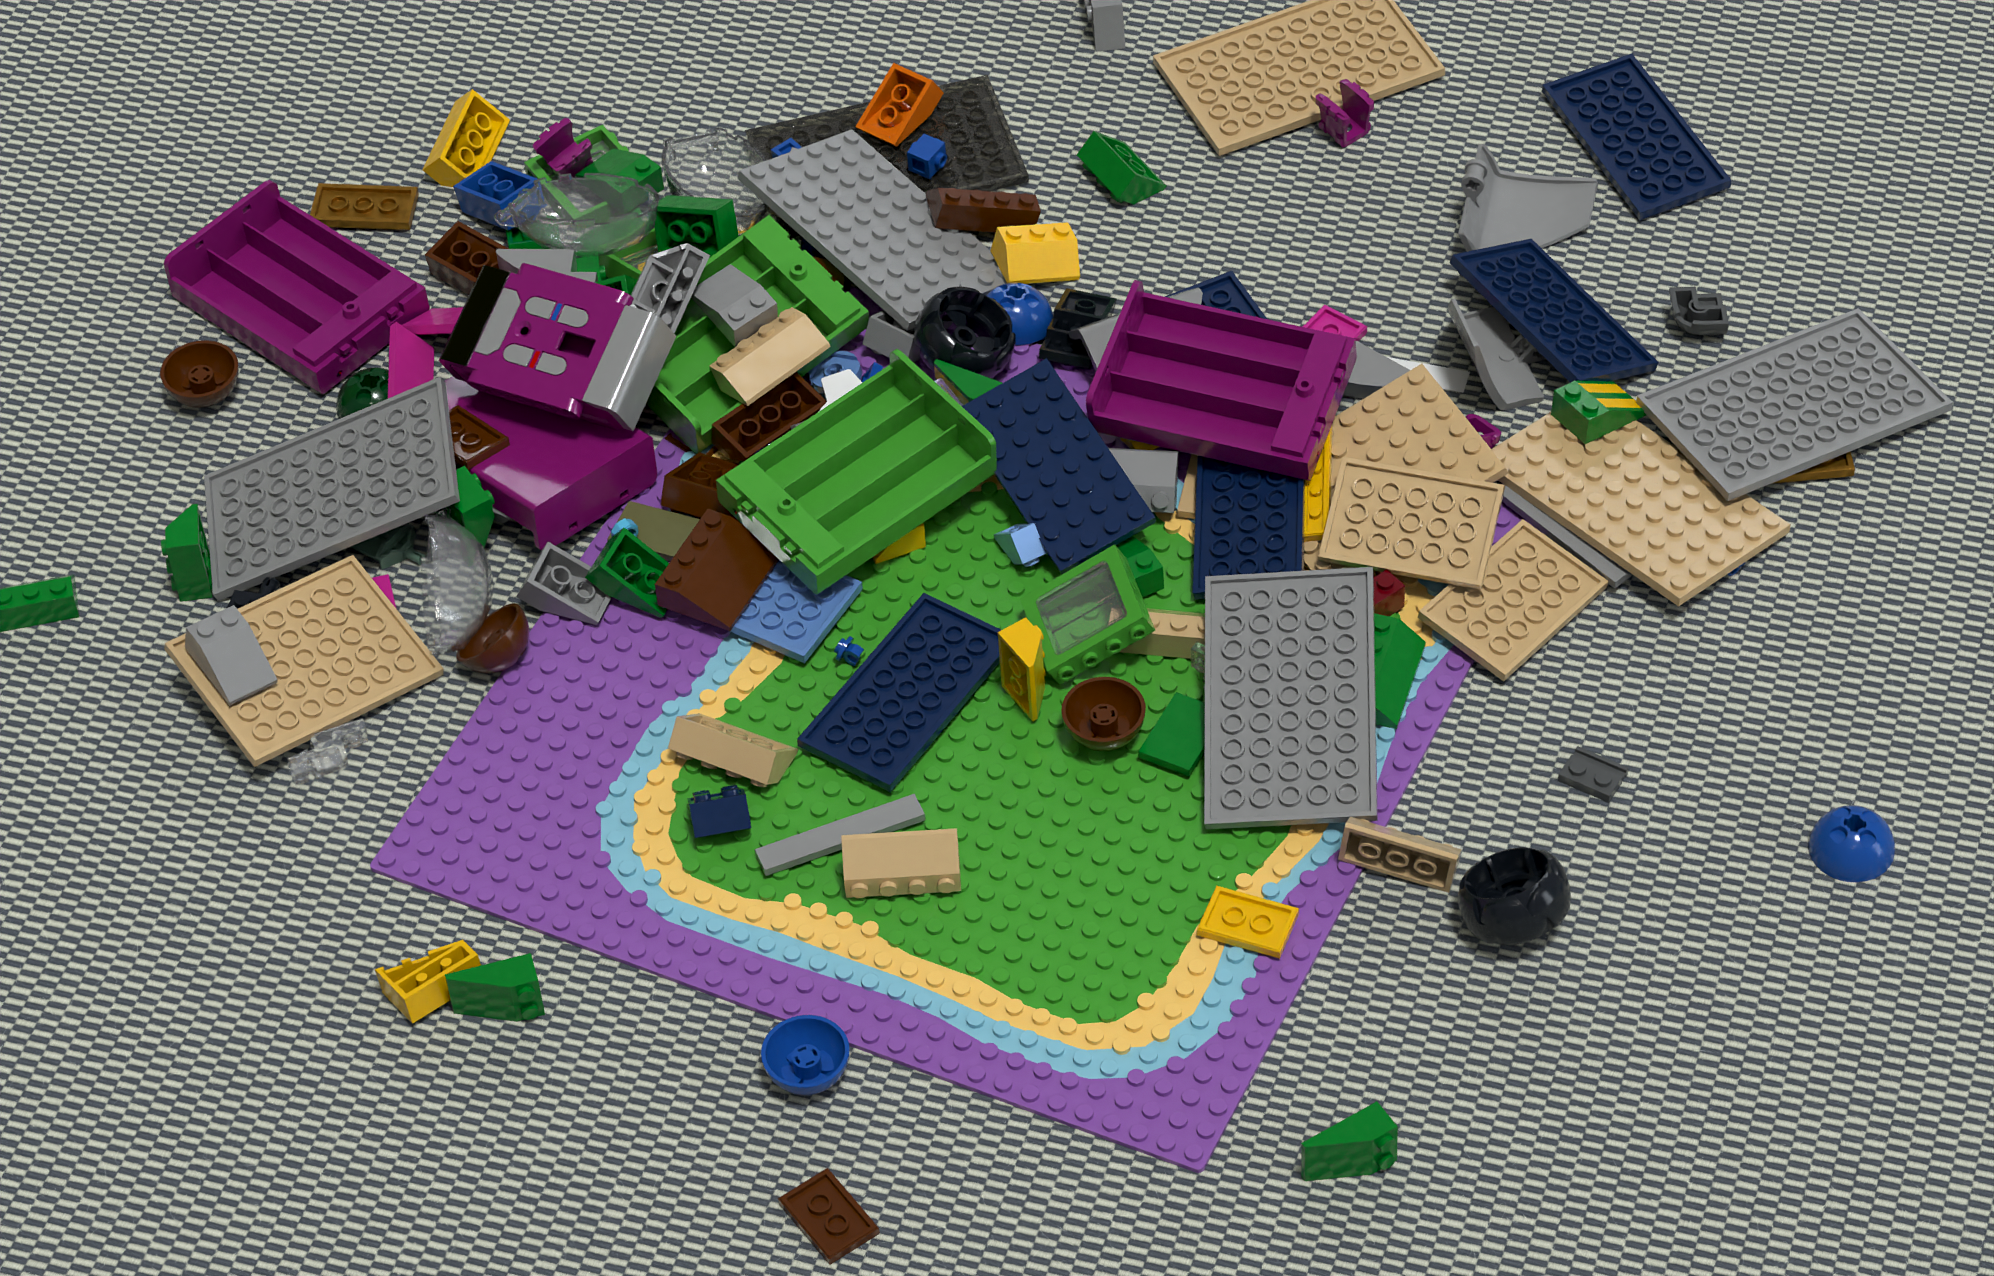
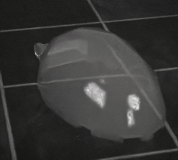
[661,127,769,236]
[494,173,660,258]
[421,506,493,655]

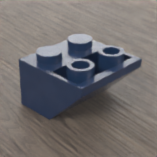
[687,785,751,838]

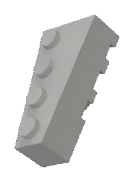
[1084,0,1125,52]

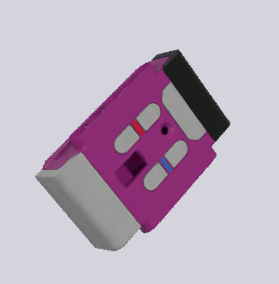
[439,263,676,431]

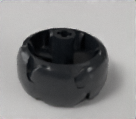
[914,287,1016,379]
[1458,847,1571,945]

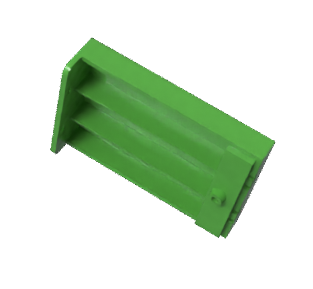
[646,215,869,454]
[716,349,997,595]

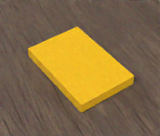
[1197,885,1299,959]

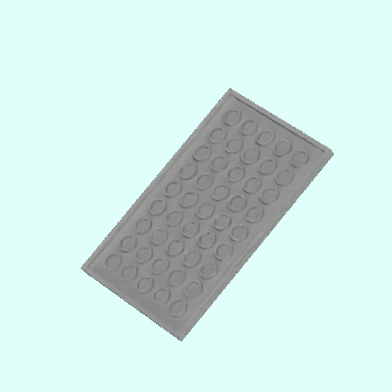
[737,129,1007,331]
[1636,308,1953,501]
[204,377,460,601]
[1204,567,1378,829]

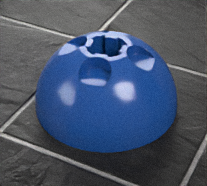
[986,282,1053,345]
[1808,805,1895,882]
[761,1015,849,1095]

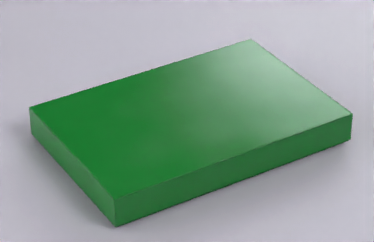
[1138,692,1205,776]

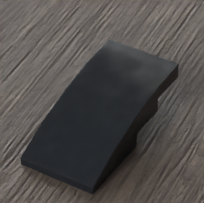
[1038,288,1117,369]

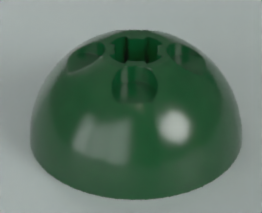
[336,367,389,419]

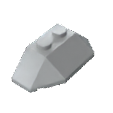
[631,243,710,333]

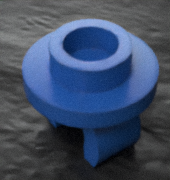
[834,636,864,666]

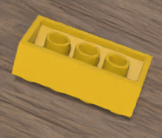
[422,89,510,187]

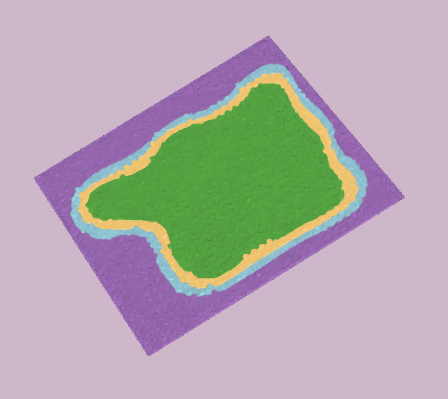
[370,286,1541,1173]

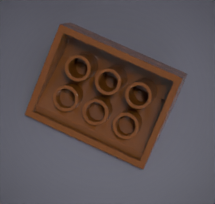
[661,452,742,524]
[655,509,779,631]

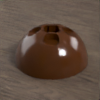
[160,340,239,408]
[456,603,529,673]
[1061,677,1146,751]

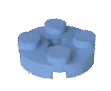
[809,351,863,395]

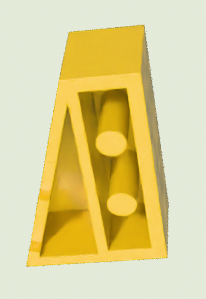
[375,940,481,1024]

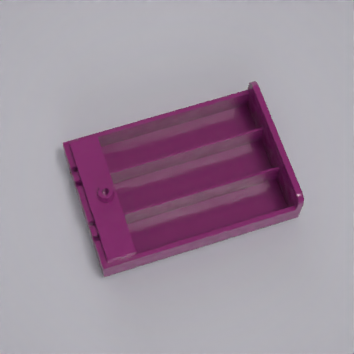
[164,180,430,394]
[1086,280,1357,481]
[444,373,657,550]

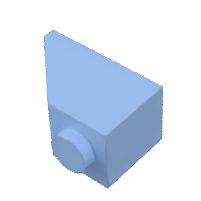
[994,523,1046,567]

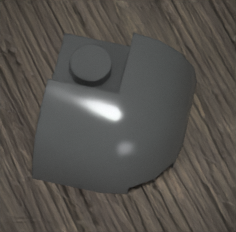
[1669,287,1729,336]

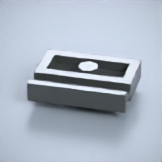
[1558,746,1628,803]

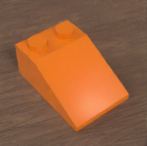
[855,63,944,147]

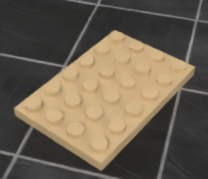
[1318,457,1505,590]
[1417,519,1609,682]

